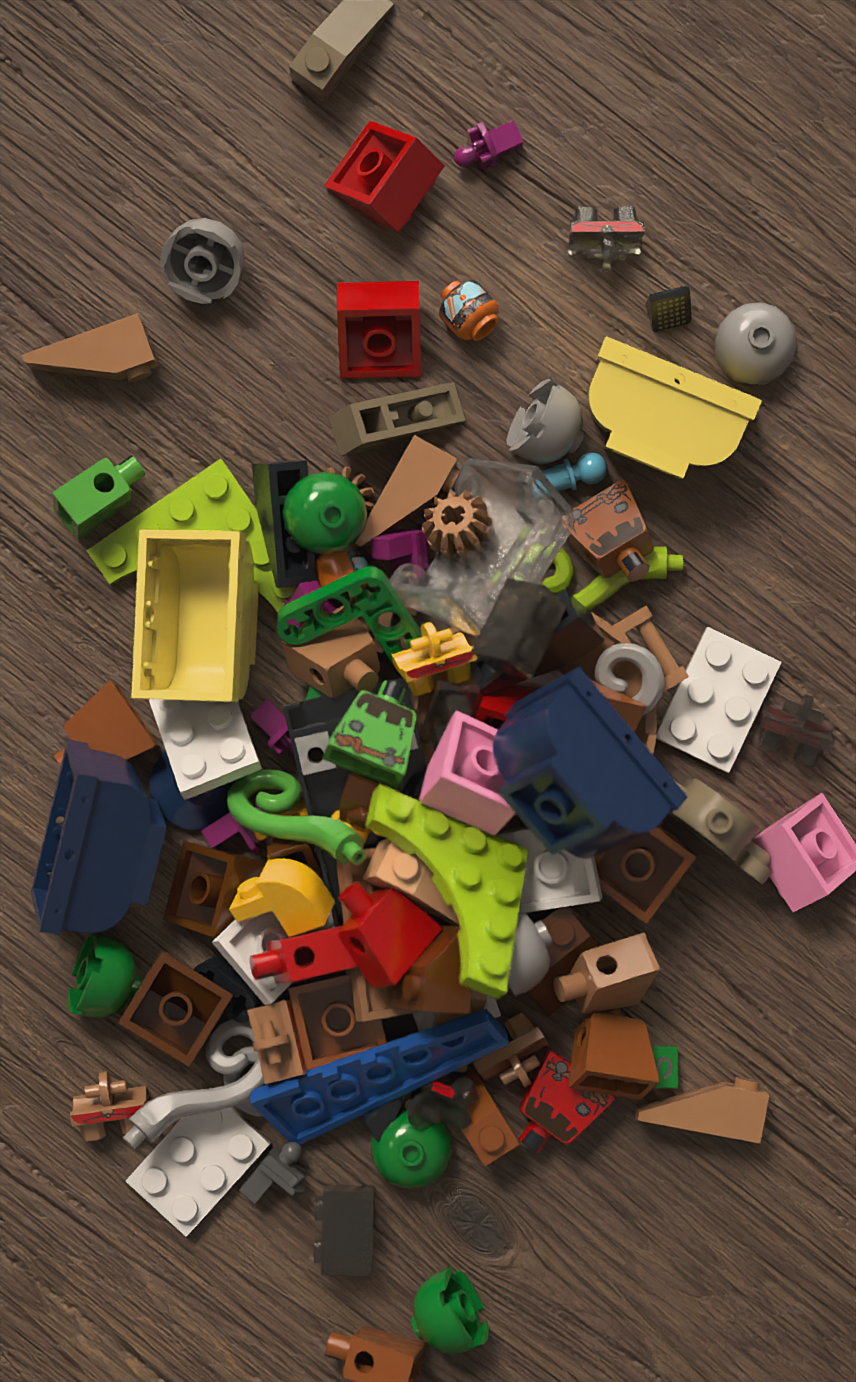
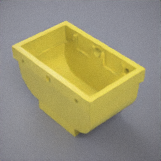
[588,336,762,479]
[131,530,259,702]

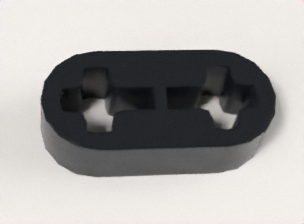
[194,956,265,1023]

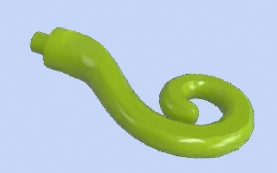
[506,542,683,611]

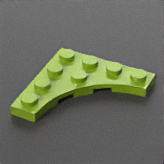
[86,459,298,612]
[366,784,528,999]

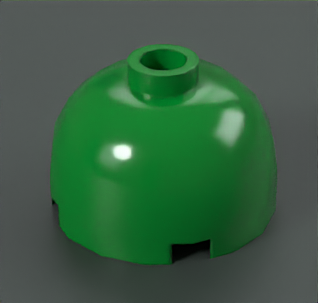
[282,472,367,555]
[67,933,141,1018]
[371,1105,452,1189]
[411,1266,489,1355]

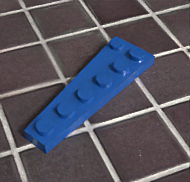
[250,1009,509,1145]

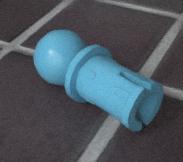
[529,453,608,499]

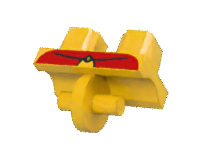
[392,622,477,696]

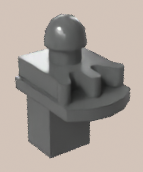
[239,1142,305,1203]

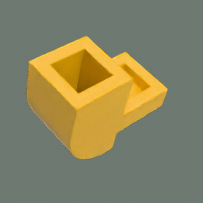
[229,859,335,937]

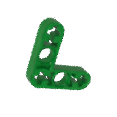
[277,567,422,663]

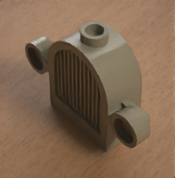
[668,778,772,885]

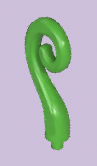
[227,769,366,865]

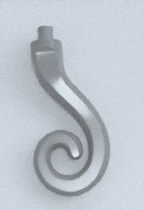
[512,643,665,716]
[123,1018,266,1150]

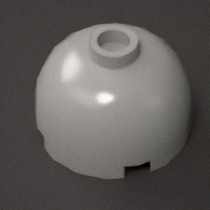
[160,218,245,304]
[714,302,797,385]
[507,379,584,464]
[508,911,553,996]

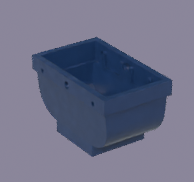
[493,667,688,859]
[31,739,167,935]

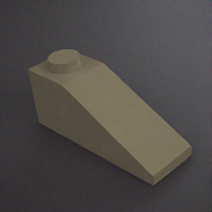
[289,0,394,104]
[329,382,466,457]

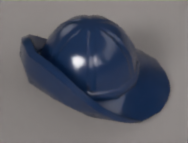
[149,749,237,830]

